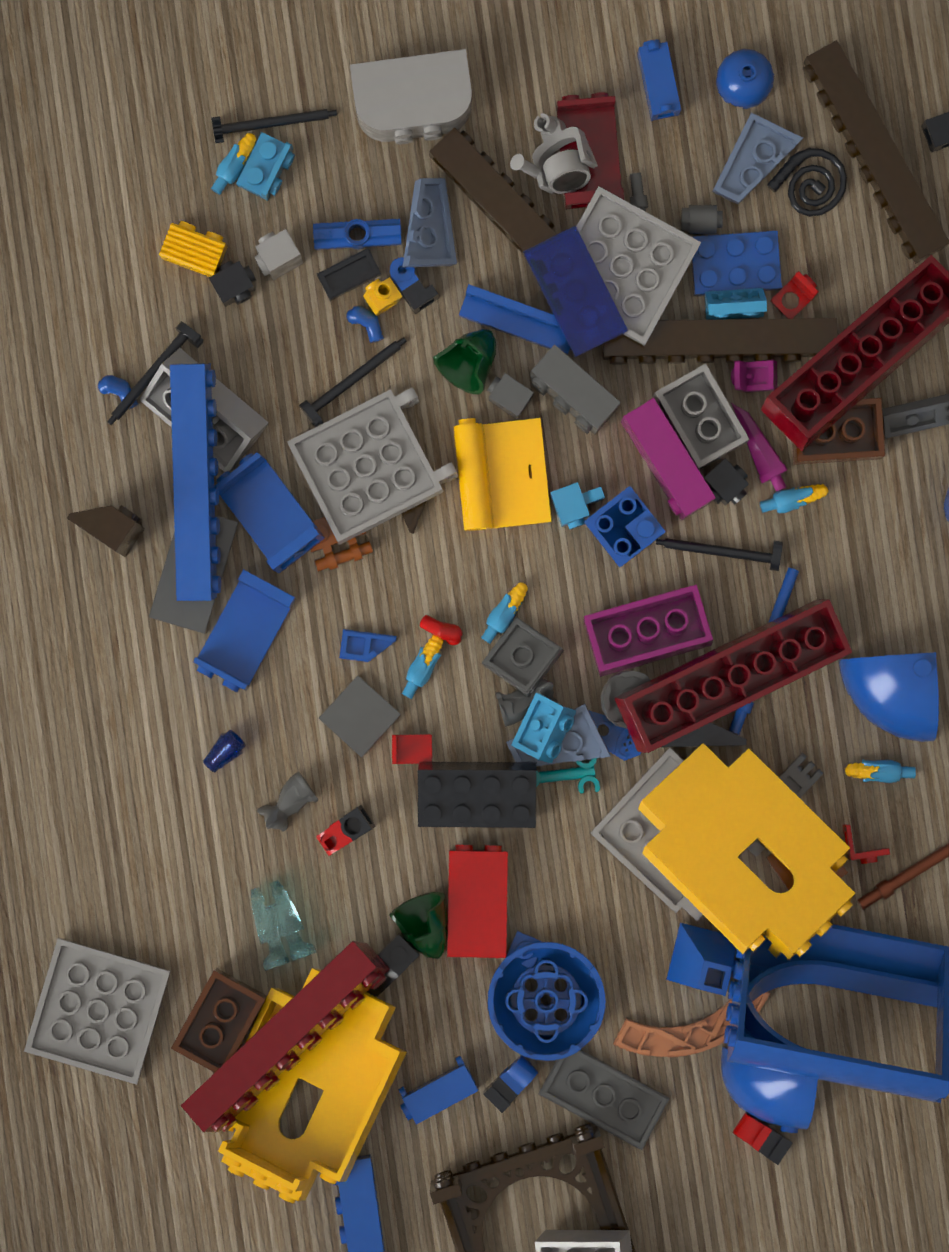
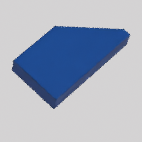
[339,629,397,662]

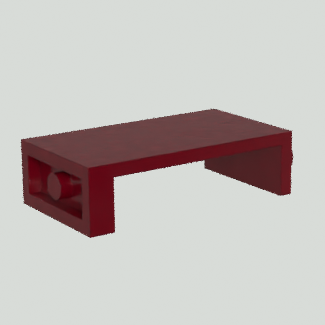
[556,92,624,210]

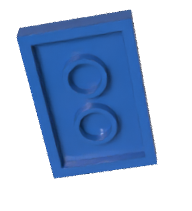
[692,231,782,296]

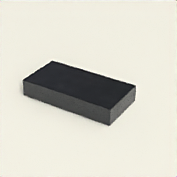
[317,248,382,301]

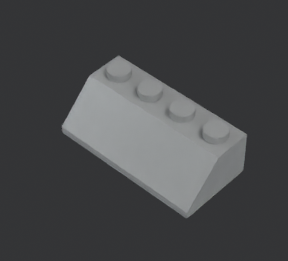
[139,348,269,472]

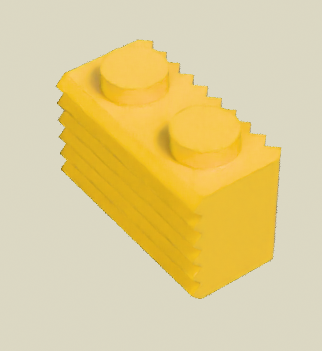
[159,221,228,277]

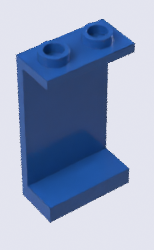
[214,452,325,574]
[193,569,296,692]

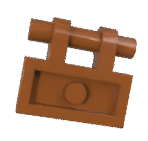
[310,517,373,572]

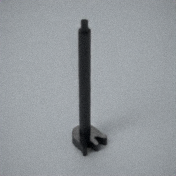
[211,109,337,144]
[107,321,203,425]
[299,337,407,427]
[656,538,783,571]

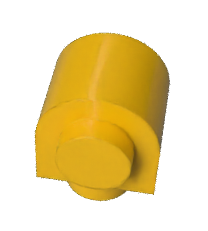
[363,277,403,316]

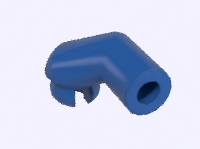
[347,306,384,343]
[98,375,138,410]

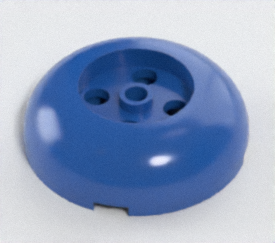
[488,942,606,1061]

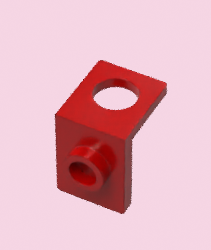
[770,271,819,319]
[392,734,432,764]
[843,824,890,864]

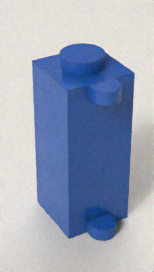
[637,40,681,121]
[398,1056,479,1125]

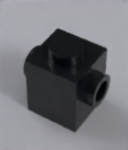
[209,261,257,307]
[704,458,749,506]

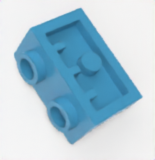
[236,132,295,201]
[705,288,767,320]
[511,692,576,763]

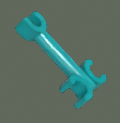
[537,758,600,794]

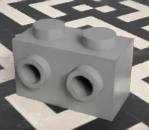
[254,229,303,281]

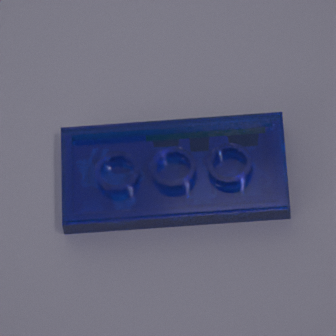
[523,226,628,358]

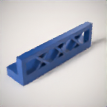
[459,284,571,355]

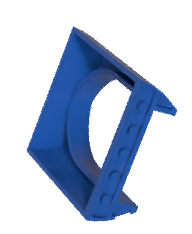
[724,924,949,1103]

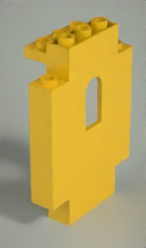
[638,743,855,960]
[218,968,407,1204]

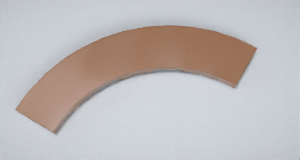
[613,991,771,1057]

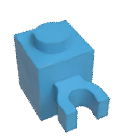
[550,482,605,530]

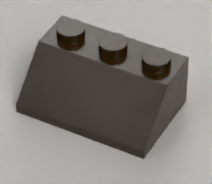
[67,505,145,557]

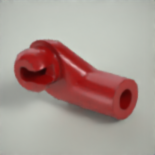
[420,615,463,645]

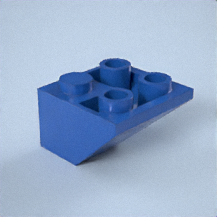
[584,486,666,568]
[666,922,736,996]

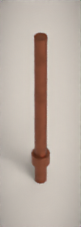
[857,843,949,910]

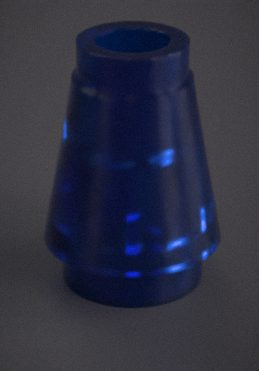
[203,730,246,773]

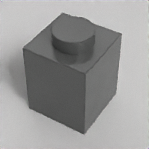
[487,373,534,419]

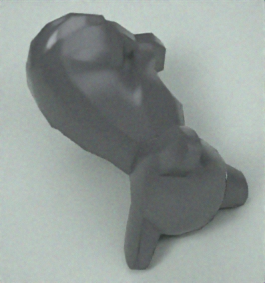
[496,679,557,727]
[257,771,318,832]

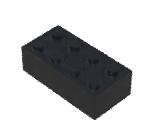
[418,762,537,828]

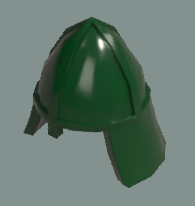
[433,329,496,394]
[389,892,448,959]

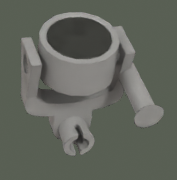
[510,113,598,194]

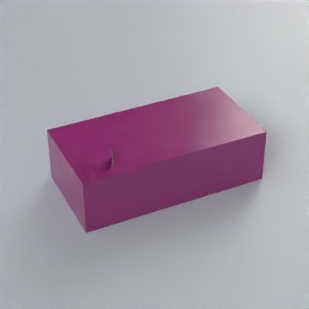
[621,398,716,521]
[584,584,713,677]

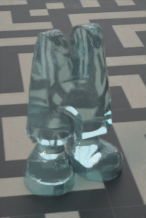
[250,880,317,971]

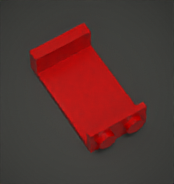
[447,844,508,958]

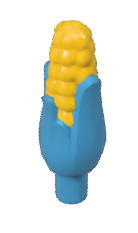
[210,133,257,195]
[759,484,828,513]
[481,582,528,644]
[402,635,444,699]
[845,759,916,783]

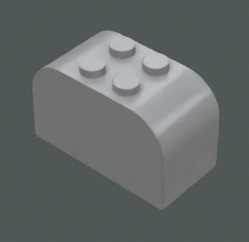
[350,49,472,145]

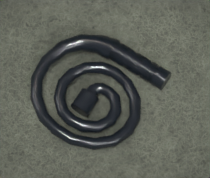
[767,148,847,217]

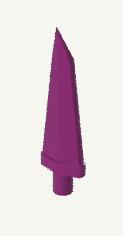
[731,403,788,492]

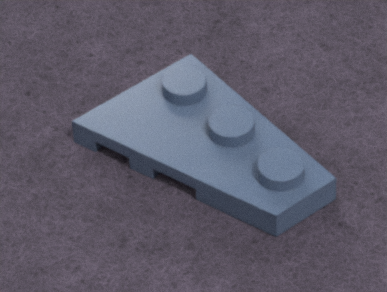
[712,112,803,204]
[402,178,457,268]
[506,704,611,766]

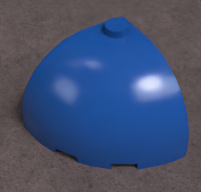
[839,652,939,742]
[721,1047,818,1133]

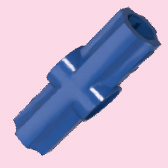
[313,219,402,250]

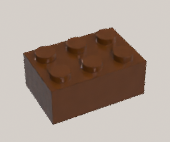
[792,398,885,465]
[171,968,267,1073]

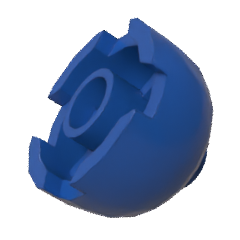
[716,49,774,109]

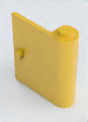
[453,418,552,531]

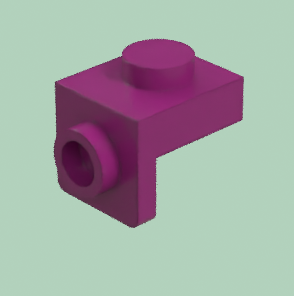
[731,360,778,393]

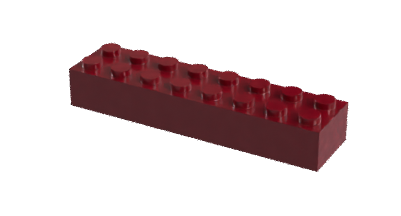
[761,255,949,451]
[614,599,852,753]
[180,941,390,1133]

